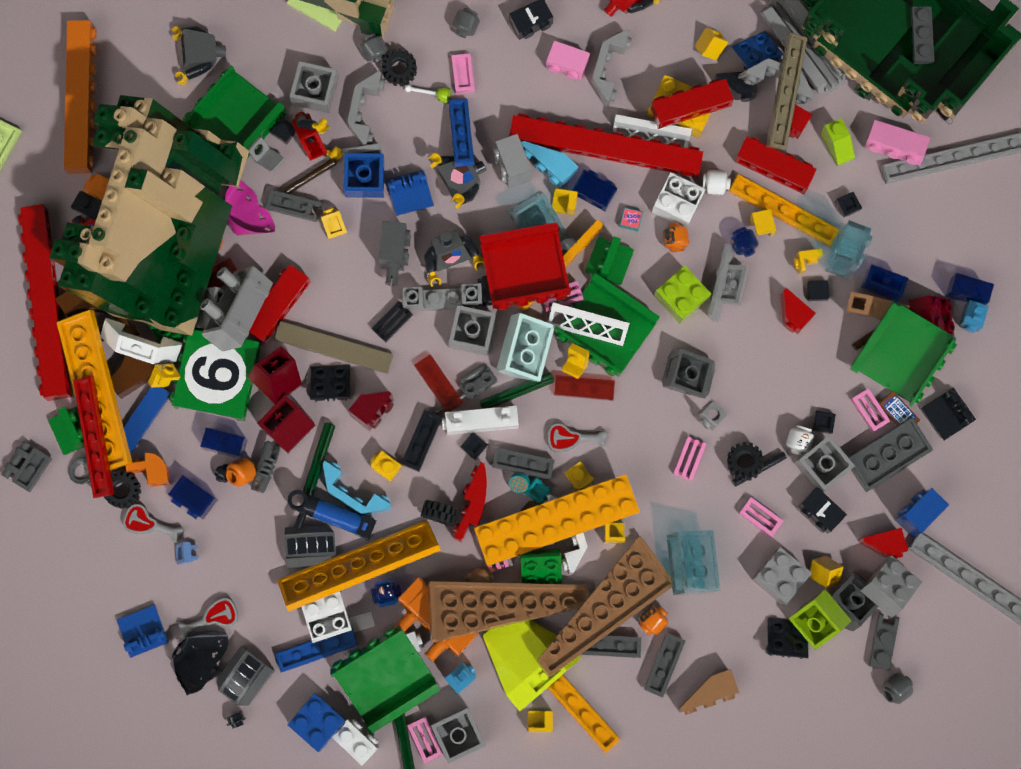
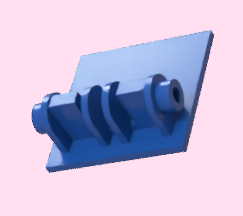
[732,31,784,71]
[386,170,434,216]
[117,605,169,658]

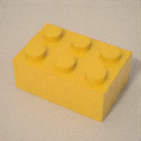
[647,75,711,139]

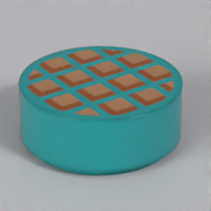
[509,472,530,493]

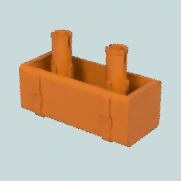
[394,577,479,662]

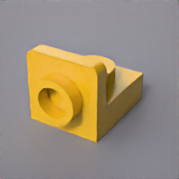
[320,207,347,239]
[793,248,823,274]
[562,343,589,379]
[148,364,180,388]
[370,450,402,482]
[564,461,595,491]

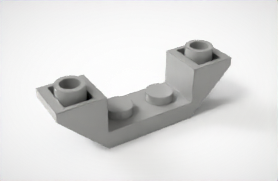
[591,30,632,107]
[738,58,815,104]
[347,71,385,146]
[402,283,482,311]

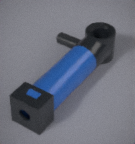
[287,490,377,540]

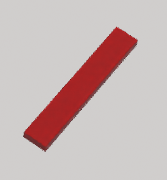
[73,376,114,499]

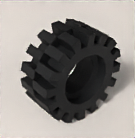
[382,48,417,87]
[727,442,764,481]
[104,471,141,509]
[420,500,459,526]

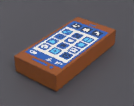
[879,391,920,425]

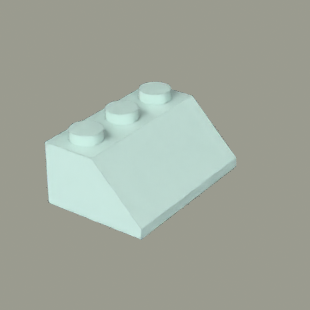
[496,313,555,382]

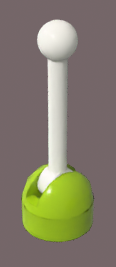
[404,84,451,104]

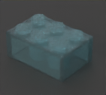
[825,220,872,279]
[667,530,720,596]

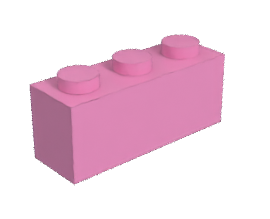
[865,120,931,166]

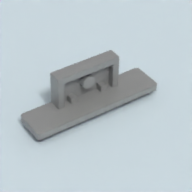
[707,242,749,322]

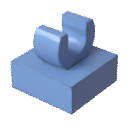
[175,542,199,565]

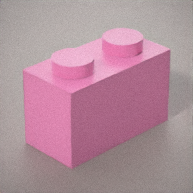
[546,41,590,80]

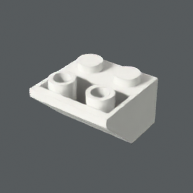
[652,172,706,228]
[301,591,352,643]

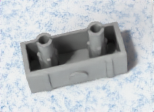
[200,266,273,351]

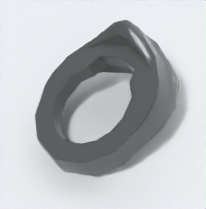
[69,457,90,485]

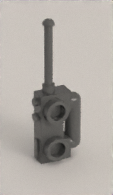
[433,365,498,415]

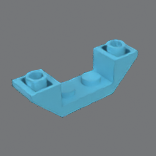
[323,461,392,516]

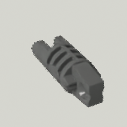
[251,441,281,493]

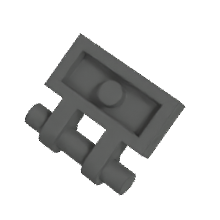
[1,441,52,492]

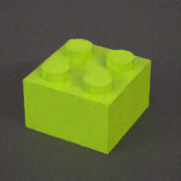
[654,266,711,324]
[788,589,852,650]

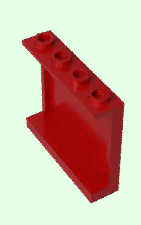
[480,222,571,310]

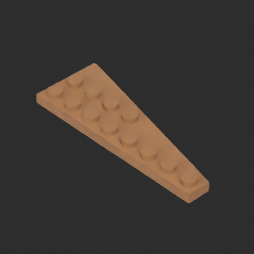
[537,536,676,678]
[428,581,589,642]

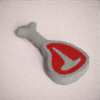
[547,423,608,452]
[123,504,184,543]
[178,598,238,638]

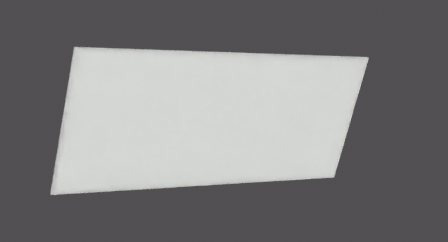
[349,612,375,632]

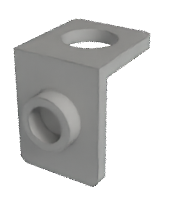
[247,137,285,172]
[698,402,727,431]

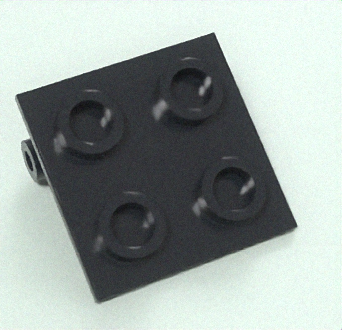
[310,365,351,402]
[921,387,976,441]
[765,618,809,659]

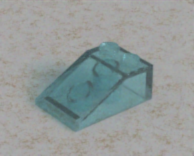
[507,190,570,241]

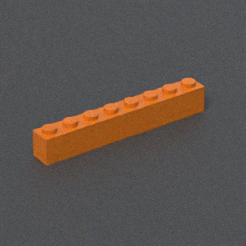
[64,20,97,174]

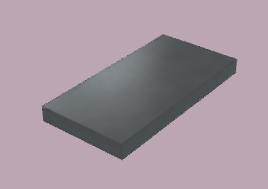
[847,416,933,492]

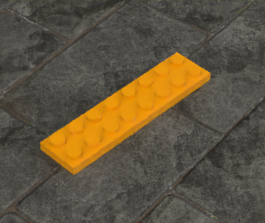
[57,310,133,471]
[474,474,640,566]
[277,520,441,612]

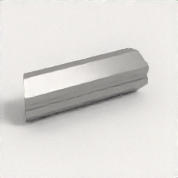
[760,0,847,94]

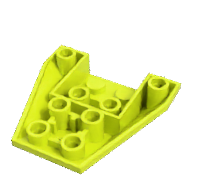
[483,620,581,711]

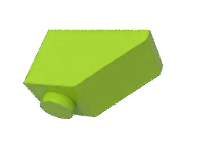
[821,118,855,166]

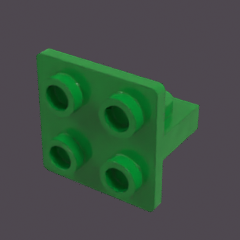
[585,237,634,285]
[48,406,84,455]
[520,549,562,584]

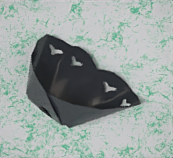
[170,631,228,694]

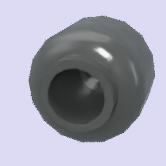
[452,8,480,38]
[360,33,388,64]
[882,673,913,704]

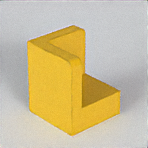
[695,27,728,60]
[551,189,578,216]
[749,209,776,236]
[604,523,625,544]
[809,556,844,588]
[528,711,553,732]

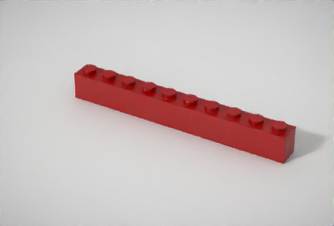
[509,113,704,178]
[18,204,71,401]

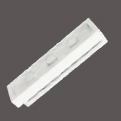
[612,114,692,148]
[548,303,629,346]

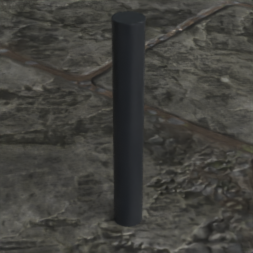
[731,452,787,487]

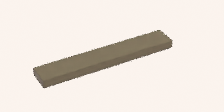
[766,32,808,151]
[274,321,393,374]

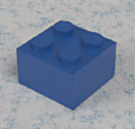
[344,153,385,198]
[895,488,949,537]
[287,693,346,752]

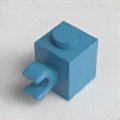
[959,300,989,333]
[444,663,476,694]

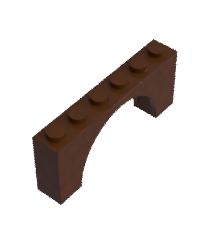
[55,291,155,399]

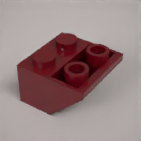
[908,295,955,336]
[248,346,302,404]
[348,391,394,431]
[257,395,316,454]

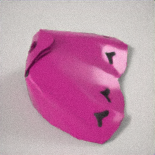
[223,180,275,236]

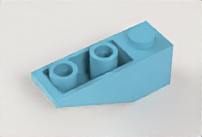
[521,141,578,188]

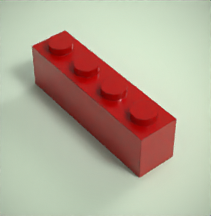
[651,79,734,129]
[735,136,817,195]
[249,265,311,345]

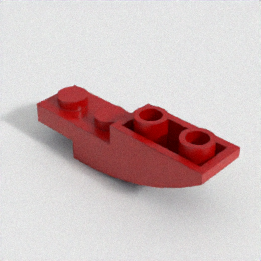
[452,462,487,543]

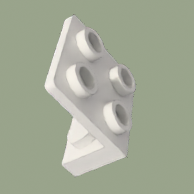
[332,719,379,766]

